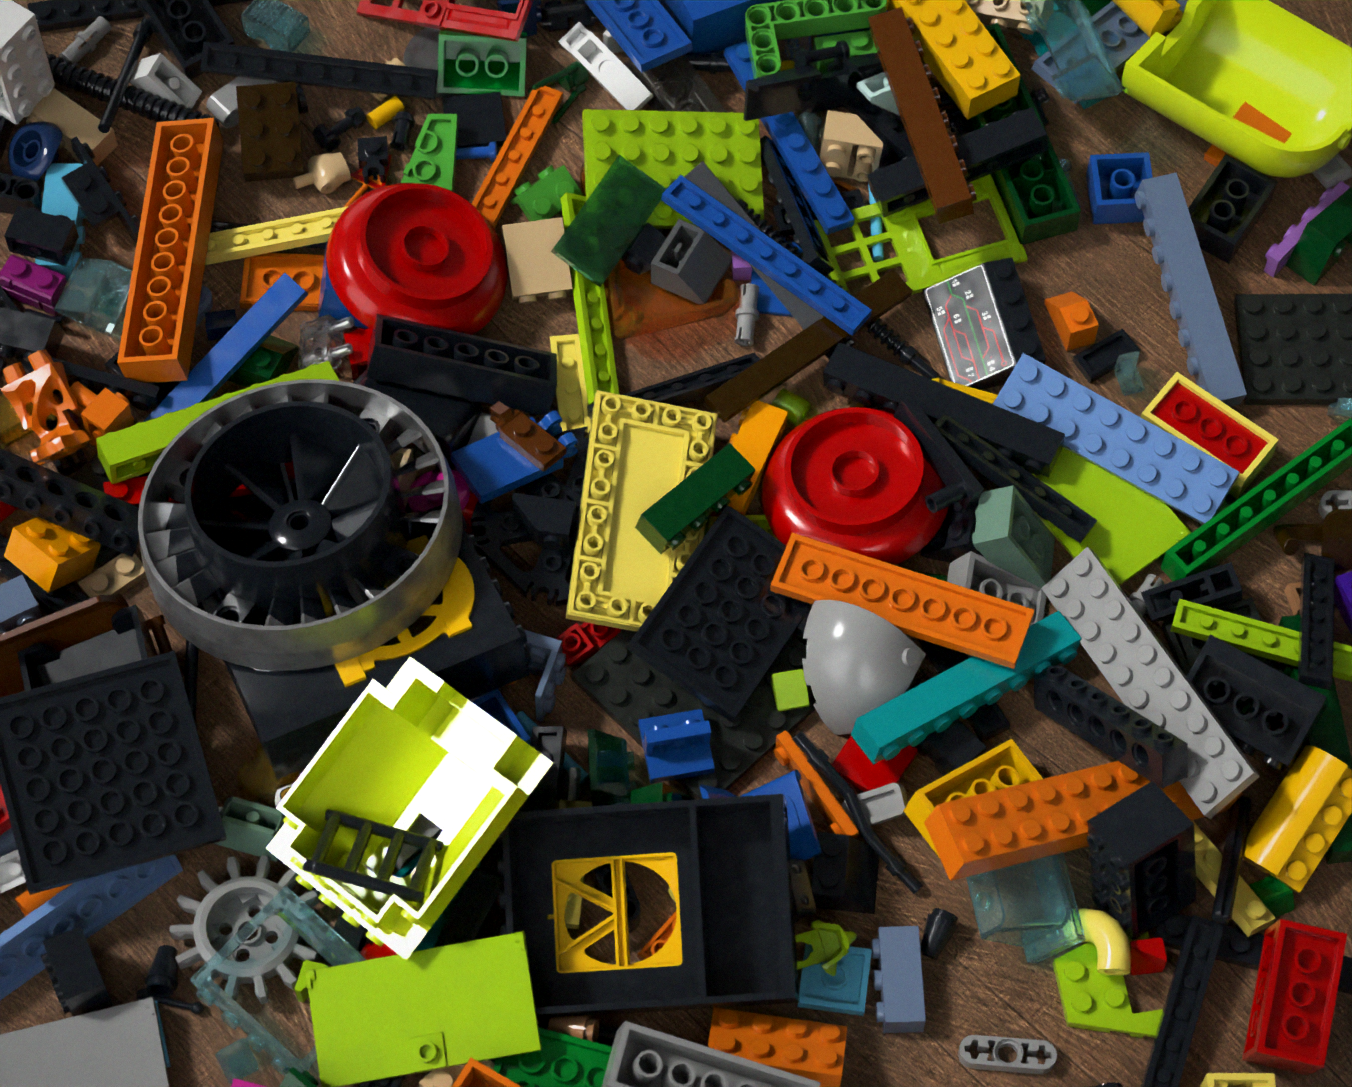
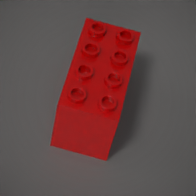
[1242,919,1347,1076]

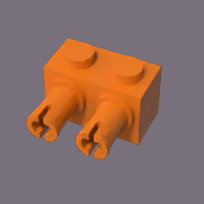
[70,381,135,448]

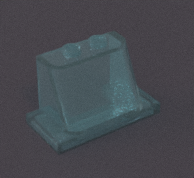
[966,853,1086,964]

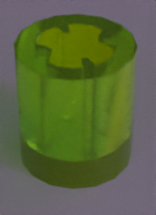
[772,387,811,427]

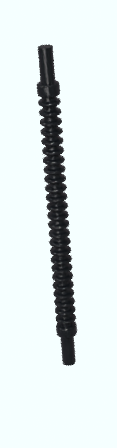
[731,194,940,379]

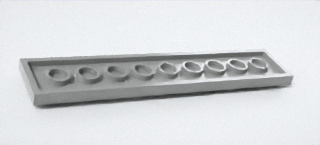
[1041,547,1260,819]

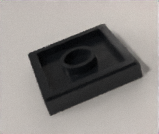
[442,92,507,148]

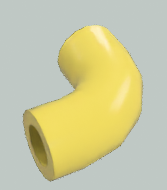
[1064,909,1131,975]

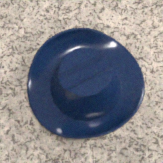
[8,121,62,182]

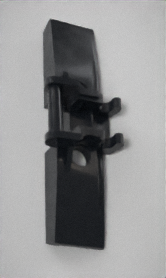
[744,40,884,121]

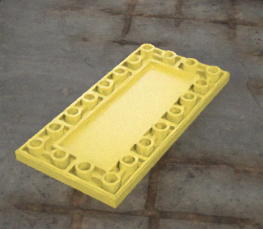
[566,390,718,632]

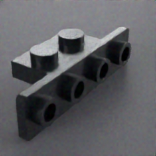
[61,137,140,244]

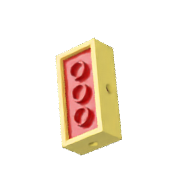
[1141,372,1279,499]

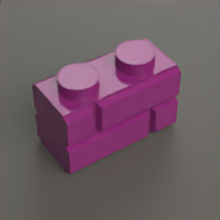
[0,254,70,316]

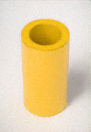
[366,96,405,130]

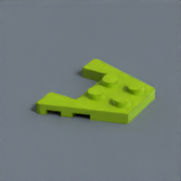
[1053,931,1163,1038]

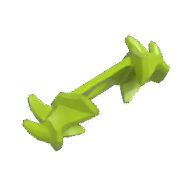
[795,920,857,976]

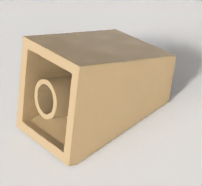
[500,217,573,304]

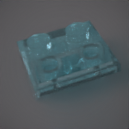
[54,257,132,336]

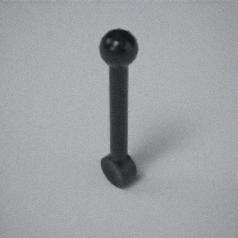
[136,989,204,1015]

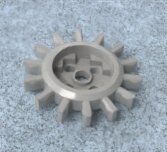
[170,855,325,1005]

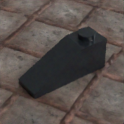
[1141,562,1242,622]

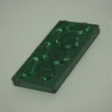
[551,155,666,287]

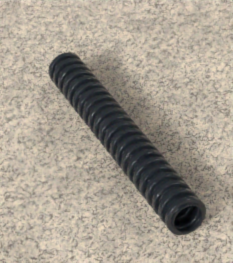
[45,51,219,128]

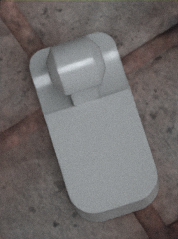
[842,783,908,827]

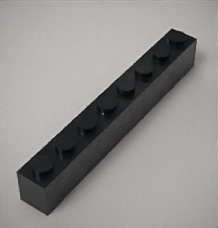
[823,342,1065,478]

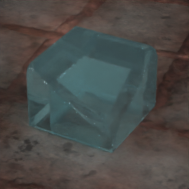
[1114,351,1144,396]

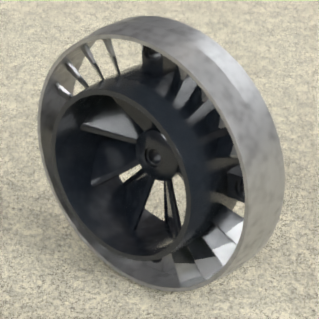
[138,379,463,671]

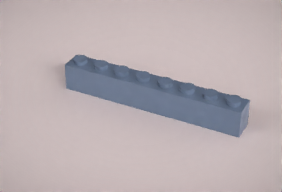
[1135,172,1247,407]

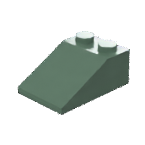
[972,485,1055,588]

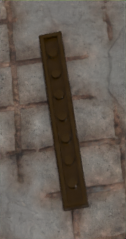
[705,269,913,423]

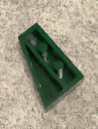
[1285,187,1352,286]

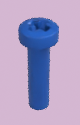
[456,141,499,162]

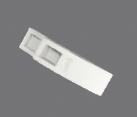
[558,22,654,110]

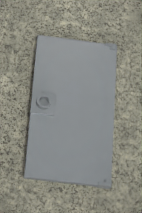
[0,997,170,1087]

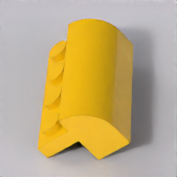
[1112,0,1183,38]
[1242,745,1352,893]

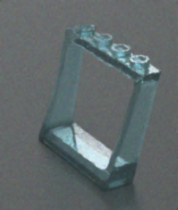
[190,886,366,1075]

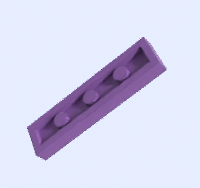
[1264,181,1350,277]

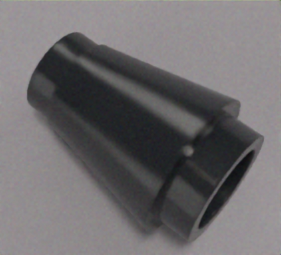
[920,908,958,960]
[145,945,178,997]

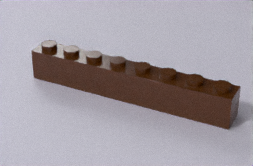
[868,7,977,224]

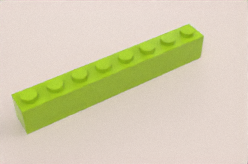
[96,361,340,484]

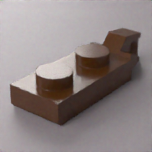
[490,401,566,471]

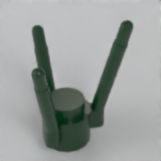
[528,61,589,124]

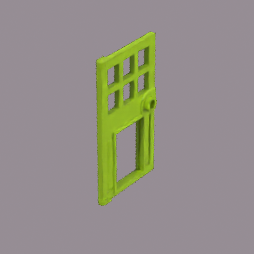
[814,174,1028,295]

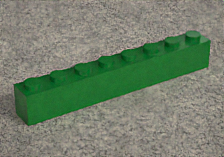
[1161,418,1352,581]

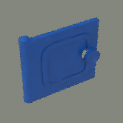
[739,769,822,861]

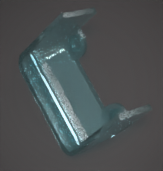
[1021,0,1124,102]

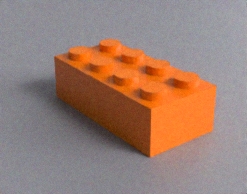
[708,1007,848,1087]

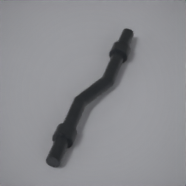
[792,731,923,894]

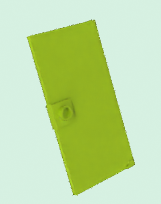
[1022,447,1191,586]
[305,931,542,1087]

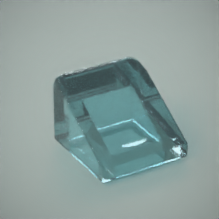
[215,1038,258,1084]

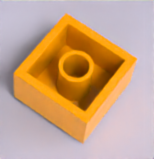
[4,517,101,593]

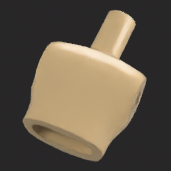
[293,152,351,194]

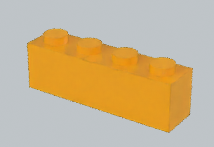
[710,400,788,516]

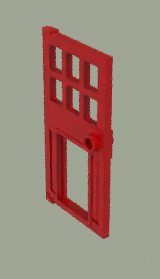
[356,0,533,42]

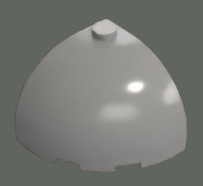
[802,600,926,735]

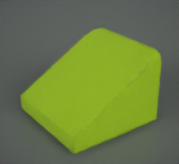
[771,669,810,712]
[295,960,329,1003]

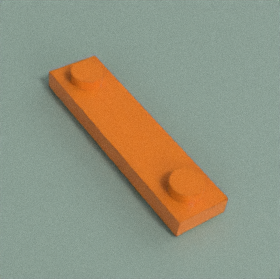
[774,730,859,839]

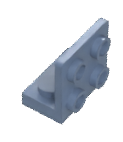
[525,630,567,722]

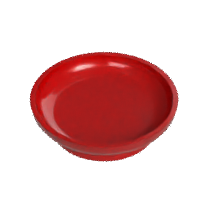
[326,183,508,335]
[761,407,949,565]

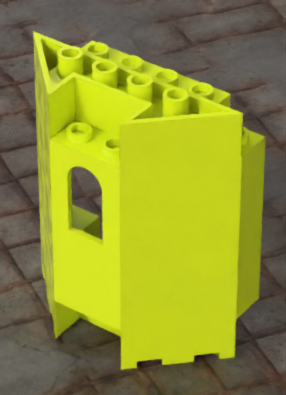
[266,657,553,960]

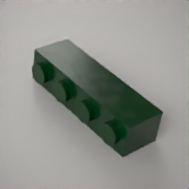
[635,443,756,554]

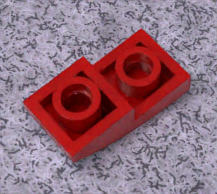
[555,622,622,667]

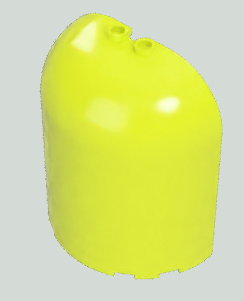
[1122,0,1352,178]

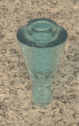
[797,112,823,151]

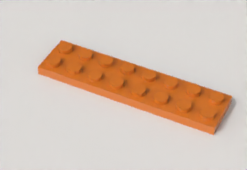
[770,533,1035,669]

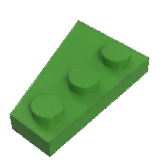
[401,114,459,192]

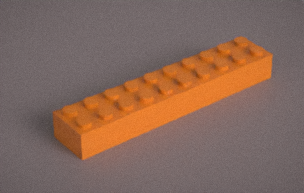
[117,118,224,383]
[924,761,1243,881]

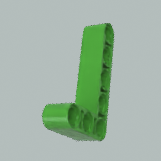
[745,0,887,79]

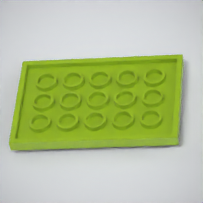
[582,109,764,229]

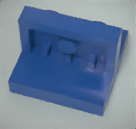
[638,709,715,784]

